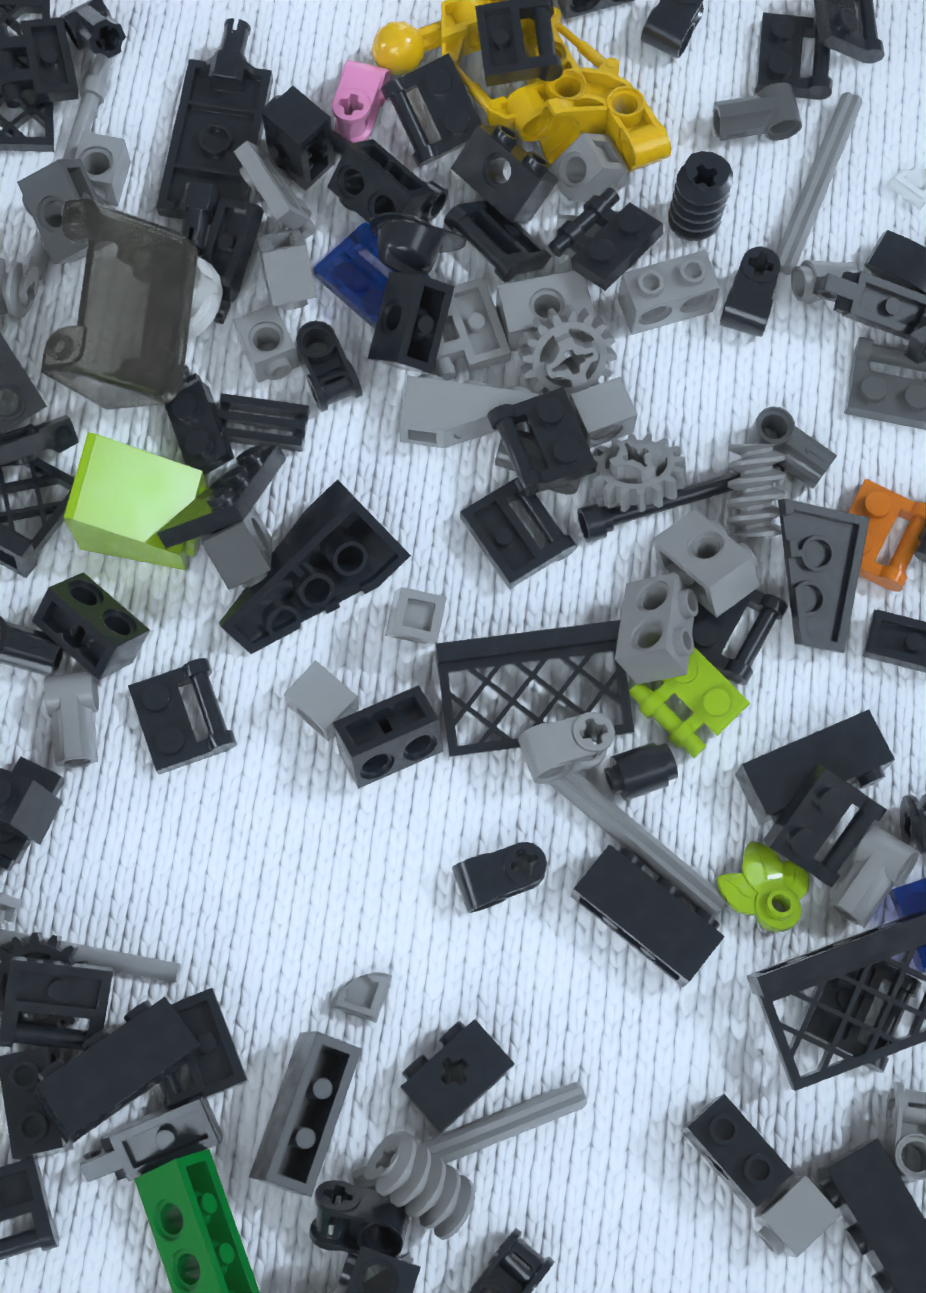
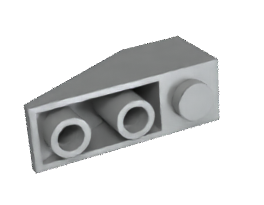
[399,374,541,448]

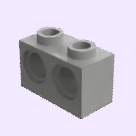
[256,228,317,310]
[617,250,720,335]
[615,572,698,684]

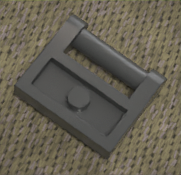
[844,336,926,430]

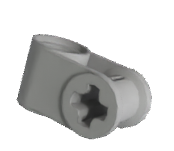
[518,712,615,784]
[885,1081,926,1183]

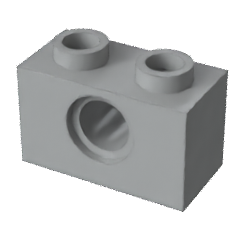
[496,270,596,351]
[652,509,760,617]

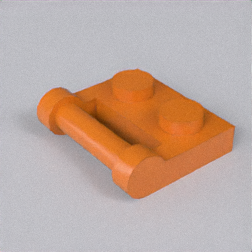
[848,478,926,592]

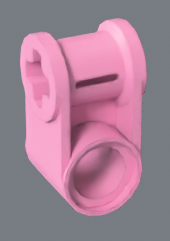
[332,59,391,143]

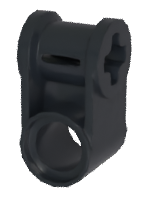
[640,0,704,58]
[719,246,780,337]
[296,320,363,413]
[452,842,547,913]
[309,1180,410,1257]
[467,1227,555,1293]

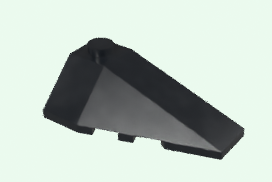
[218,479,411,654]

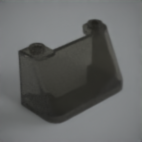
[41,198,198,410]

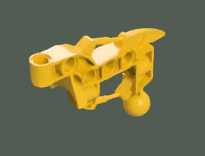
[371,0,671,173]

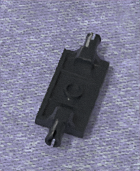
[156,18,273,256]

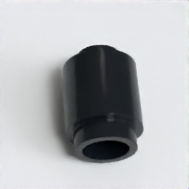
[604,742,678,801]

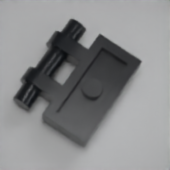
[0,17,79,108]
[548,187,664,291]

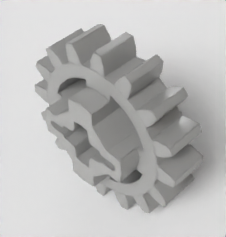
[518,305,617,401]
[588,434,686,512]

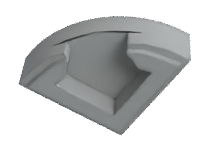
[330,972,392,1023]

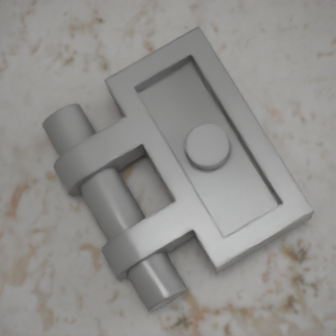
[234,141,317,238]
[434,277,511,381]

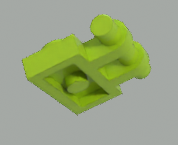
[629,647,751,759]

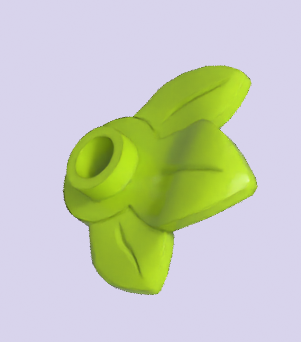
[716,841,809,932]

